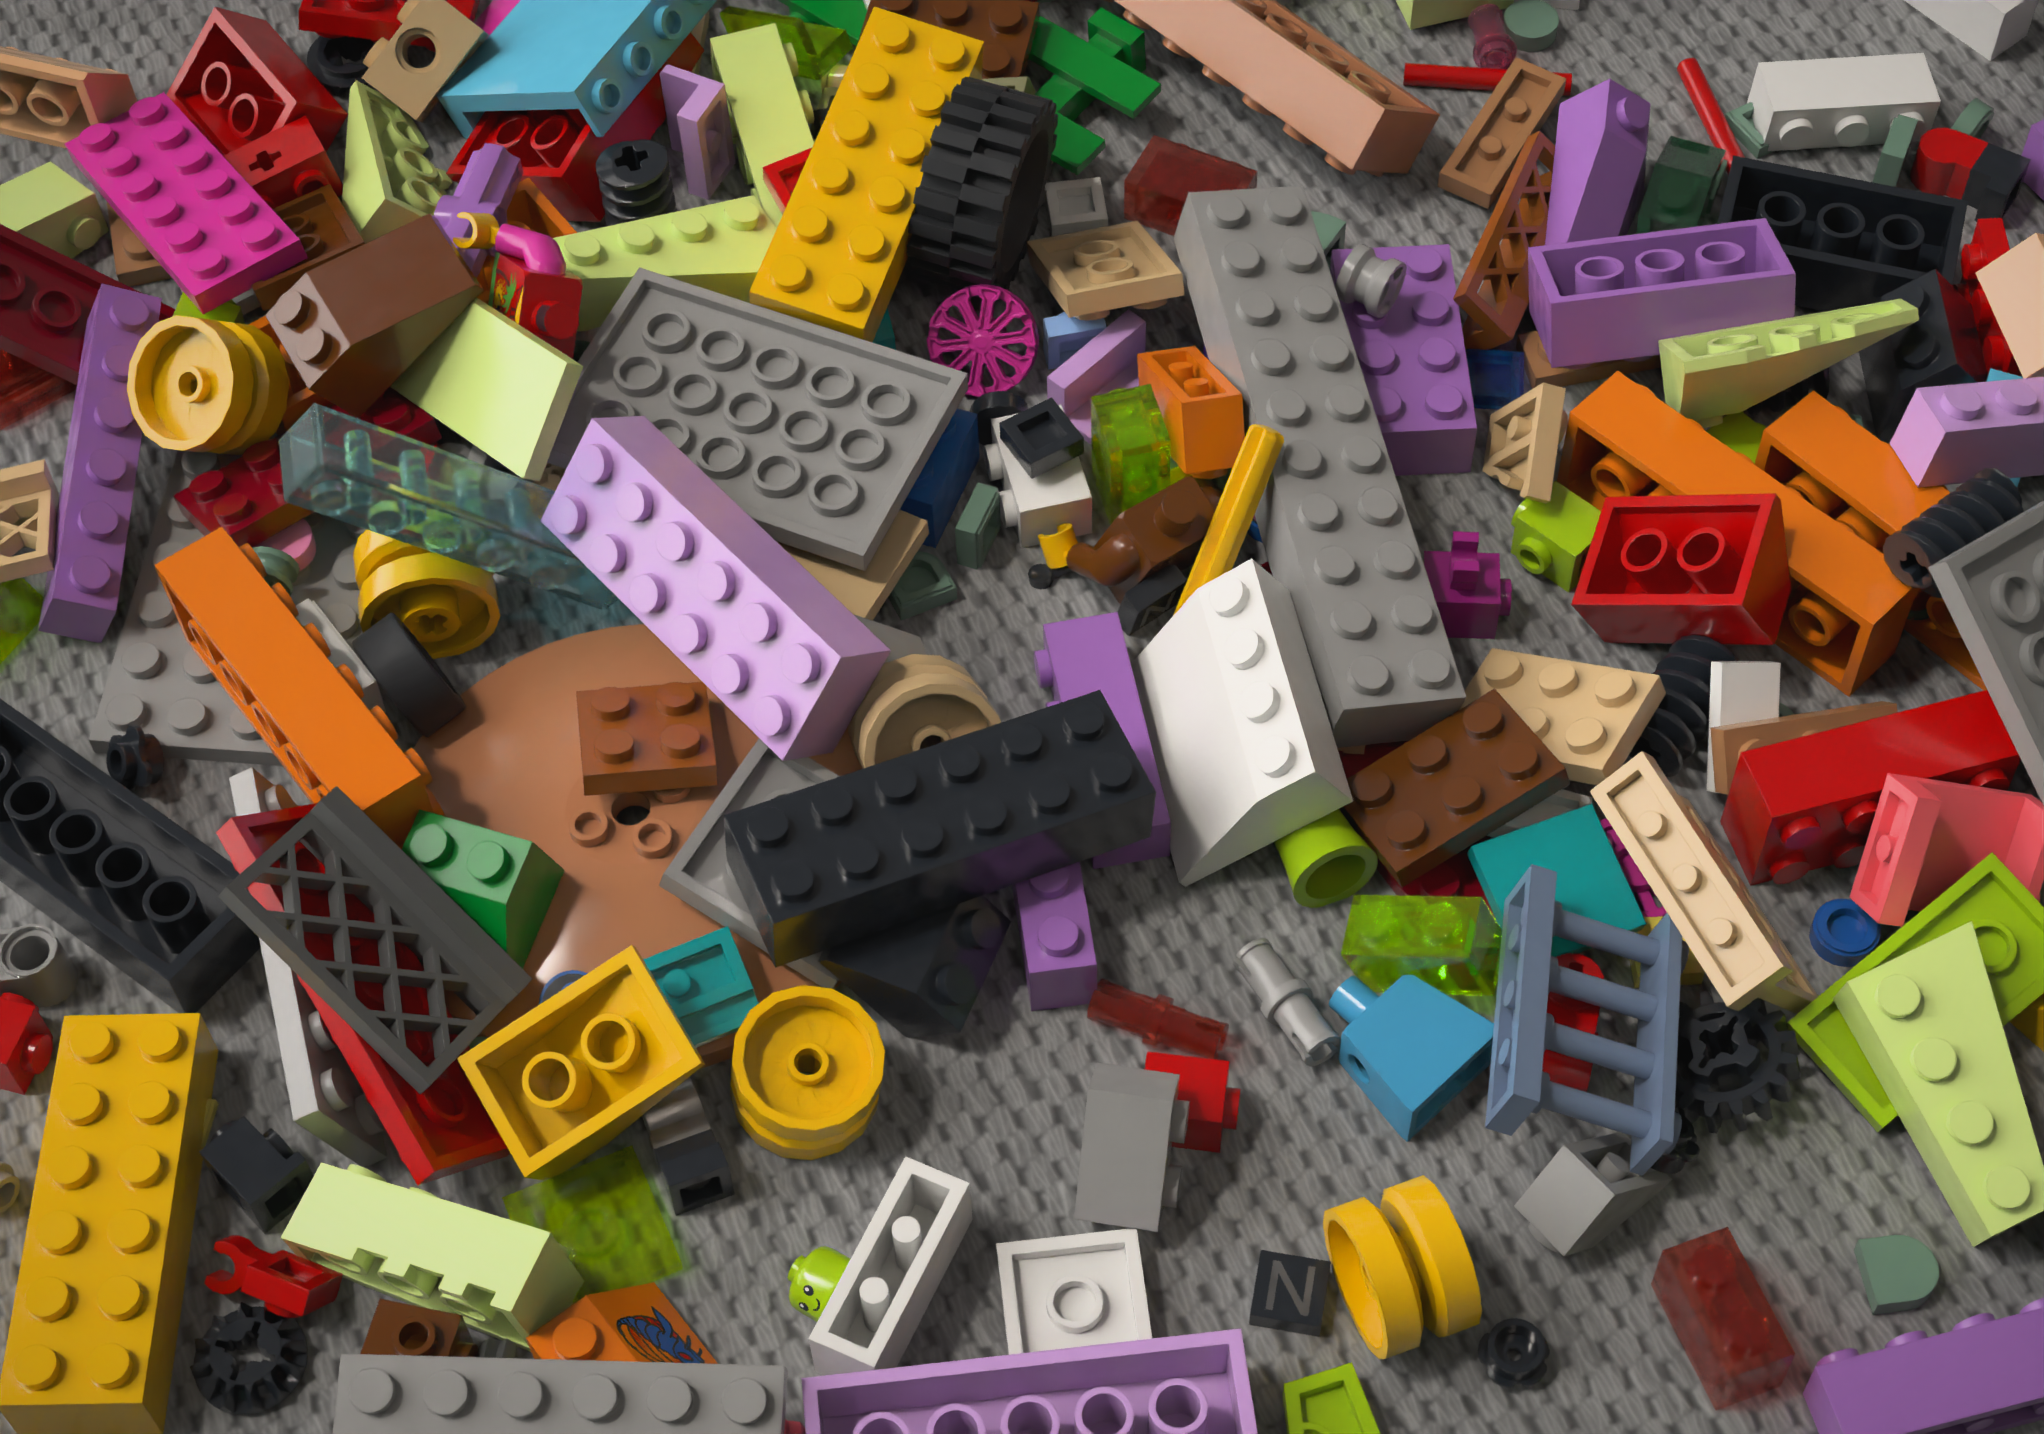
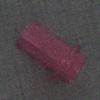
[1468,4,1517,69]

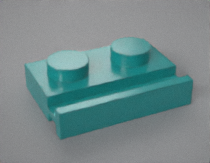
[643,926,759,1048]

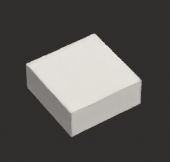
[1044,177,1108,237]

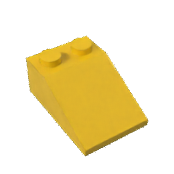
[457,945,705,1181]

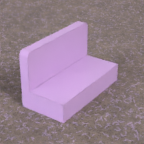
[660,65,735,200]
[1047,309,1146,449]

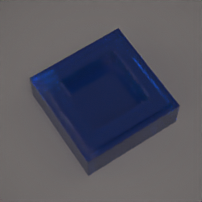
[1465,349,1524,410]

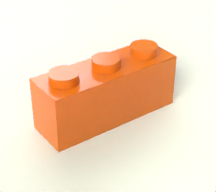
[1137,346,1245,479]

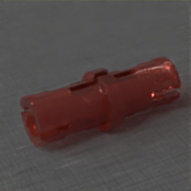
[1087,978,1229,1060]

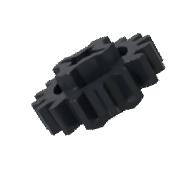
[1675,991,1801,1133]

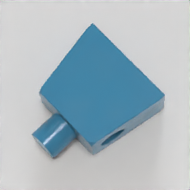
[1329,975,1494,1142]

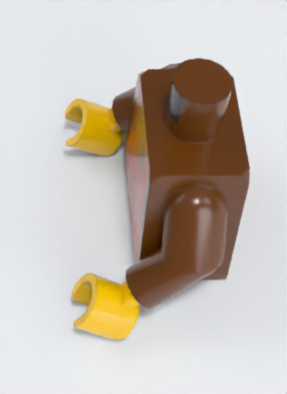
[1038,466,1223,605]

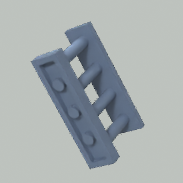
[1485,864,1689,1176]

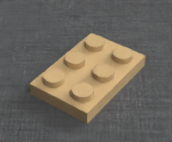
[1027,220,1185,320]
[1460,648,1666,785]

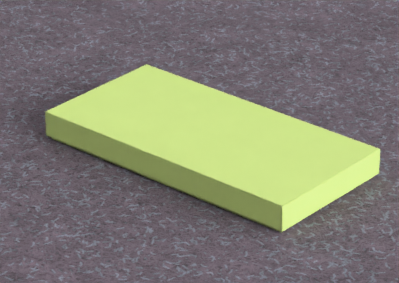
[390,298,583,481]

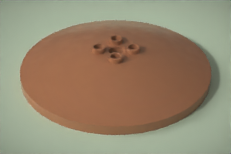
[413,624,863,1068]

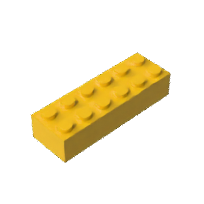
[749,7,984,342]
[0,1013,219,1434]

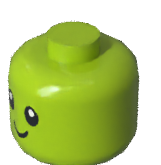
[788,1246,851,1322]

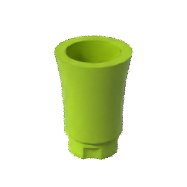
[1274,809,1378,908]

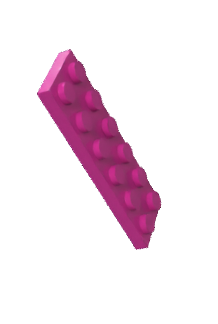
[64,92,308,315]

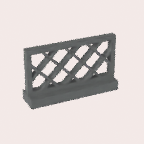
[217,786,532,1095]

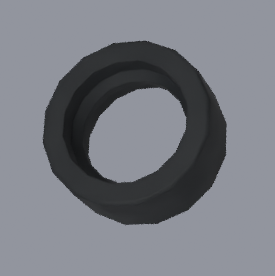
[352,613,466,737]

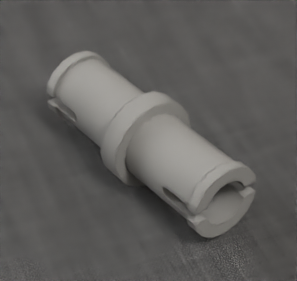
[1233,938,1341,1066]

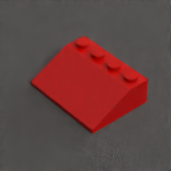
[446,32,704,222]

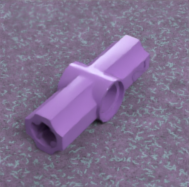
[434,143,523,279]

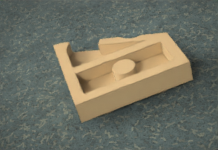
[1483,382,1568,504]

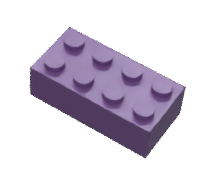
[1528,218,1796,369]
[1330,244,1477,476]

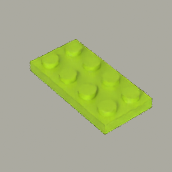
[1787,852,2044,1132]

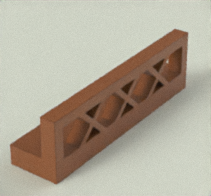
[1453,131,1555,357]

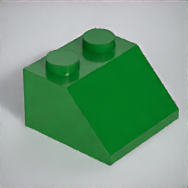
[402,809,565,969]

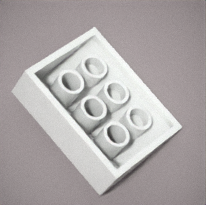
[1131,559,1353,887]

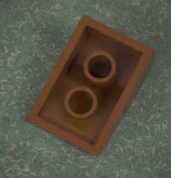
[265,214,484,418]

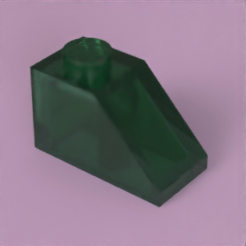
[1637,136,1726,234]

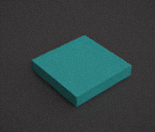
[1467,804,1647,957]

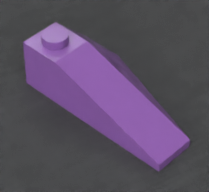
[1545,79,1650,245]

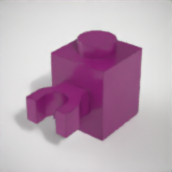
[1423,531,1512,639]

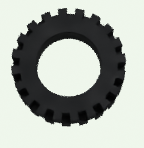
[907,77,1058,301]

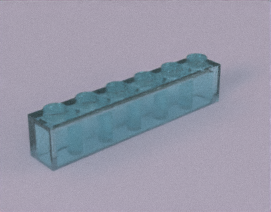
[279,403,619,610]

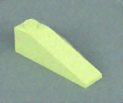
[342,80,452,244]
[1658,299,1919,428]

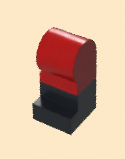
[1910,127,2031,222]

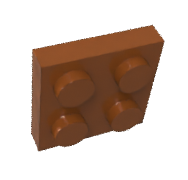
[576,682,717,796]

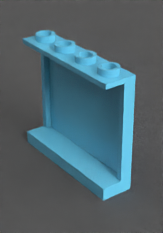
[436,0,717,139]

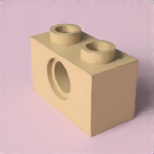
[362,0,489,123]

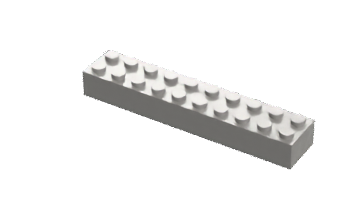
[1173,186,1466,748]

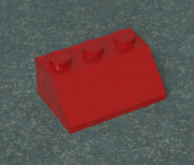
[166,7,348,156]
[1571,493,1791,645]

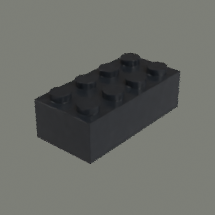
[1717,155,1968,311]

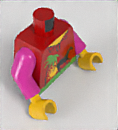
[453,212,583,359]

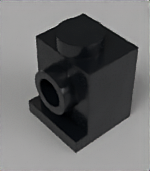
[199,1116,314,1234]

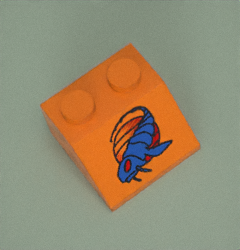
[526,1282,718,1364]

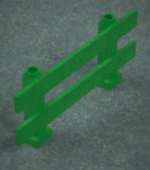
[778,0,1161,176]

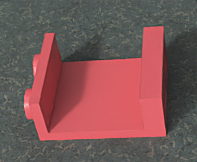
[1849,773,2044,927]

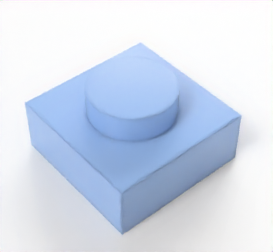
[1043,312,1106,370]

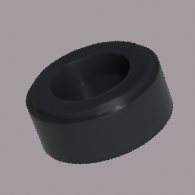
[970,391,1029,445]

